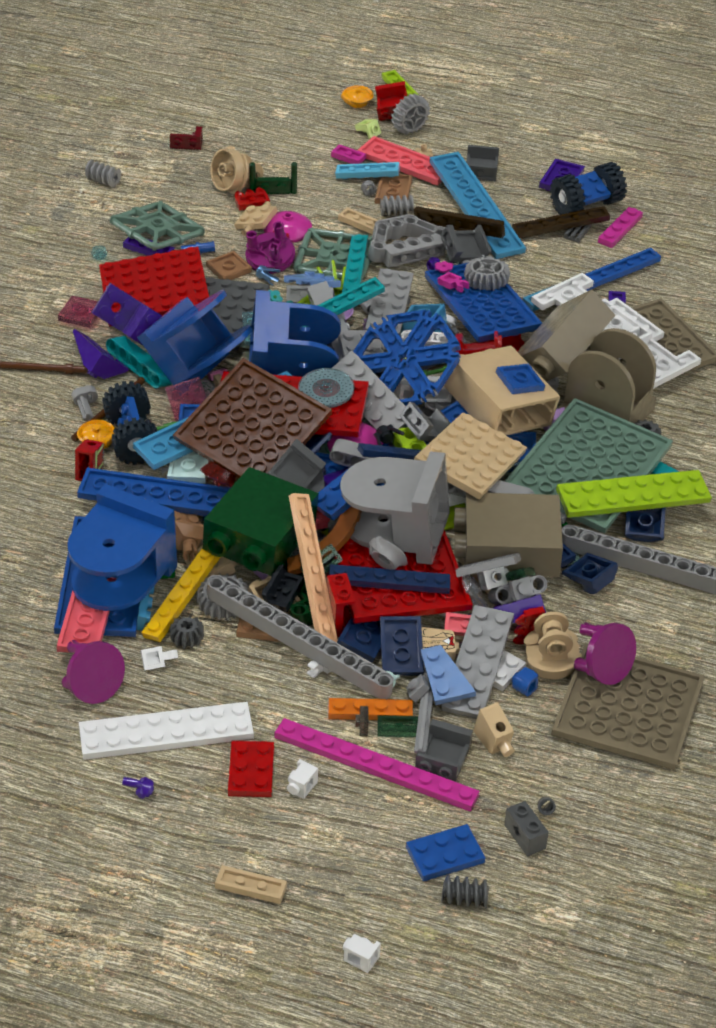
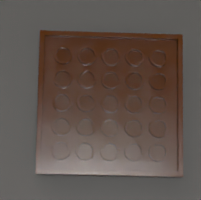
[173,358,332,478]

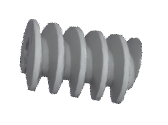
[85,159,121,187]
[380,195,414,216]

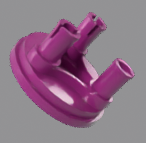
[245,221,295,274]
[574,622,636,685]
[62,640,125,704]

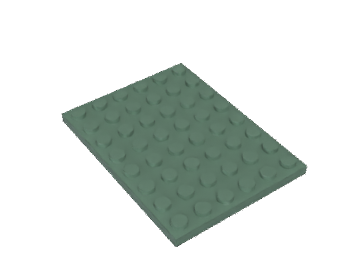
[505,398,673,534]

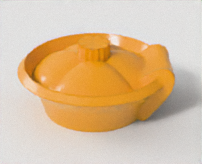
[341,85,374,108]
[77,420,115,449]

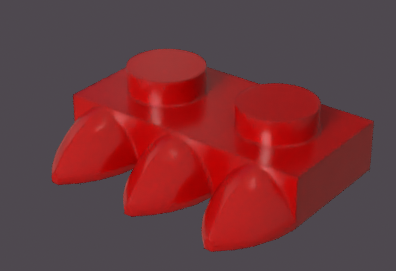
[234,187,270,211]
[513,606,546,644]

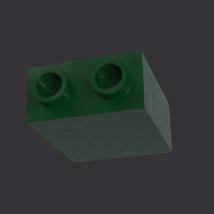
[202,467,319,576]

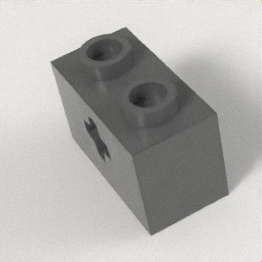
[504,801,549,857]

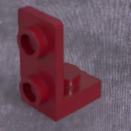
[169,126,203,150]

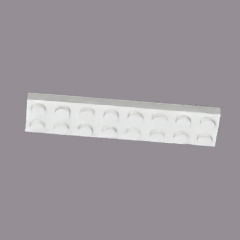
[79,702,254,760]

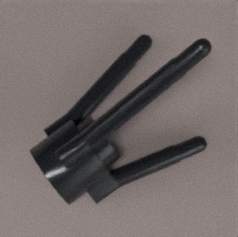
[374,424,405,447]

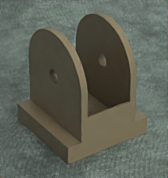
[558,328,657,423]

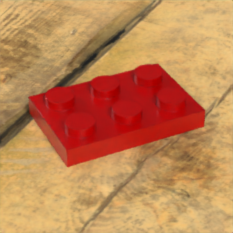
[228,741,274,797]

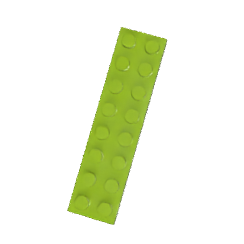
[556,470,712,518]

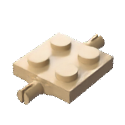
[234,201,278,236]

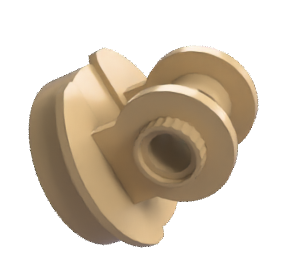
[210,146,264,194]
[524,612,582,680]

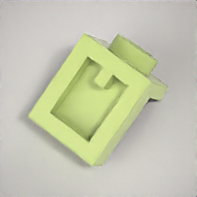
[355,119,381,139]

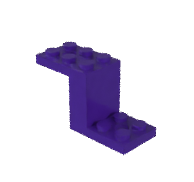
[91,283,162,345]

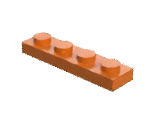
[328,698,413,721]

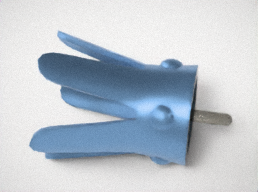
[256,265,281,286]

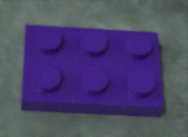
[539,159,585,191]

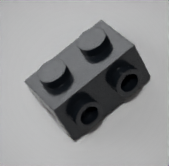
[262,565,305,612]

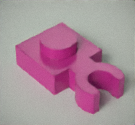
[438,272,469,292]

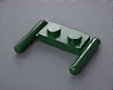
[249,162,297,194]

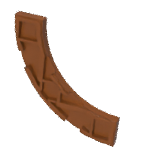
[287,506,362,575]

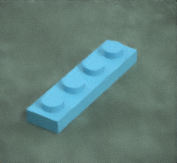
[335,162,400,179]

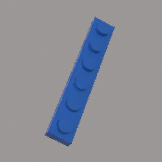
[585,248,661,291]

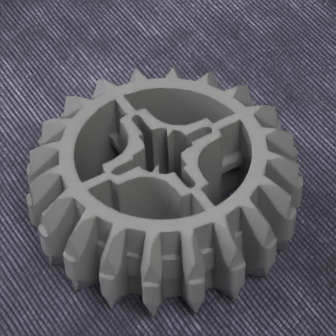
[391,94,430,134]
[464,257,510,291]
[197,573,248,621]

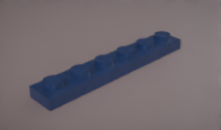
[329,564,450,594]

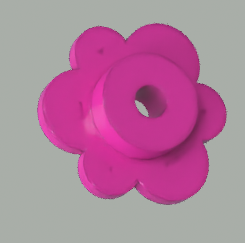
[435,261,453,273]

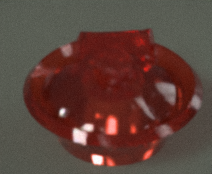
[200,461,236,488]

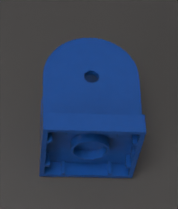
[137,289,253,395]
[249,290,341,377]
[68,484,177,611]

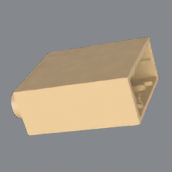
[444,346,560,436]

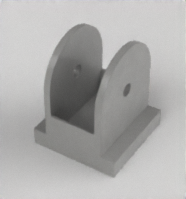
[340,452,450,565]

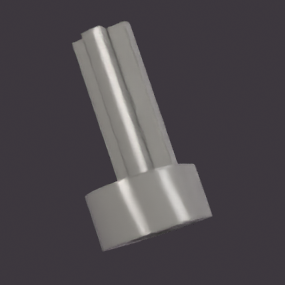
[71,385,98,422]

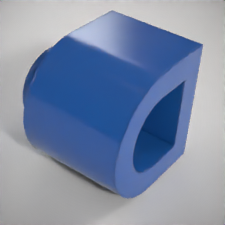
[511,667,538,696]

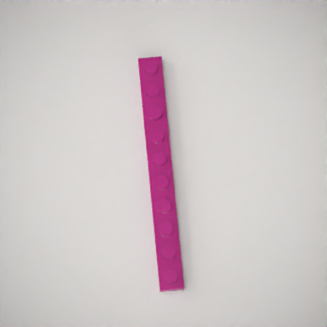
[274,718,480,812]

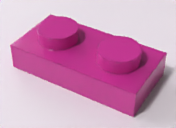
[331,144,366,164]

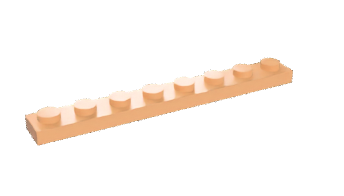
[289,493,338,643]

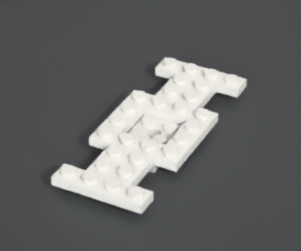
[531,273,701,389]

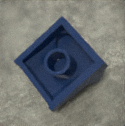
[625,507,666,543]
[562,553,618,594]

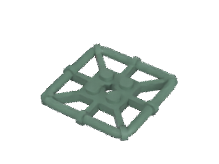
[110,201,205,251]
[293,227,373,279]

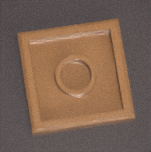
[206,251,252,280]

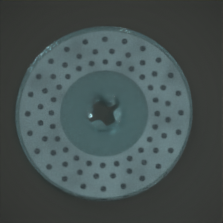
[298,368,354,408]

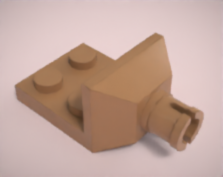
[174,511,204,561]

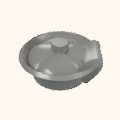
[369,536,407,570]

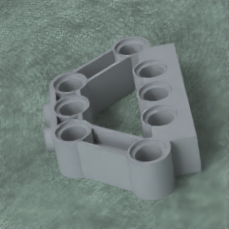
[368,214,446,268]

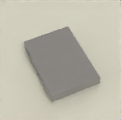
[455,553,521,577]

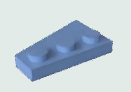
[284,271,341,288]
[421,645,476,705]

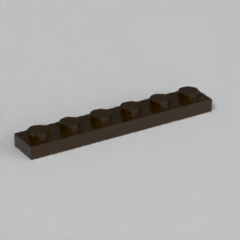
[414,206,505,238]
[512,206,610,238]

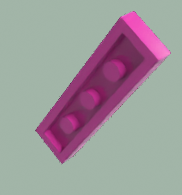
[598,207,643,248]

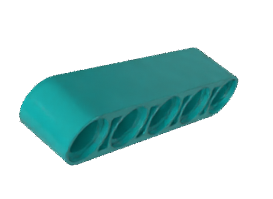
[106,336,172,389]

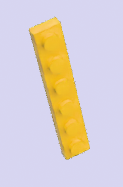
[141,549,221,642]

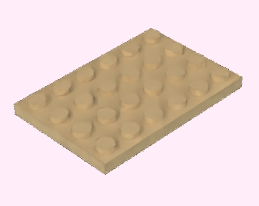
[414,413,527,500]

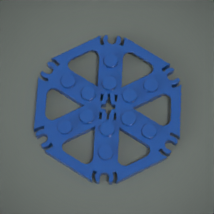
[353,309,461,406]

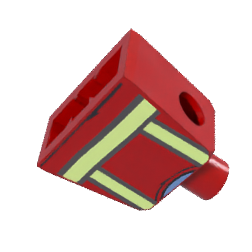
[75,439,104,481]

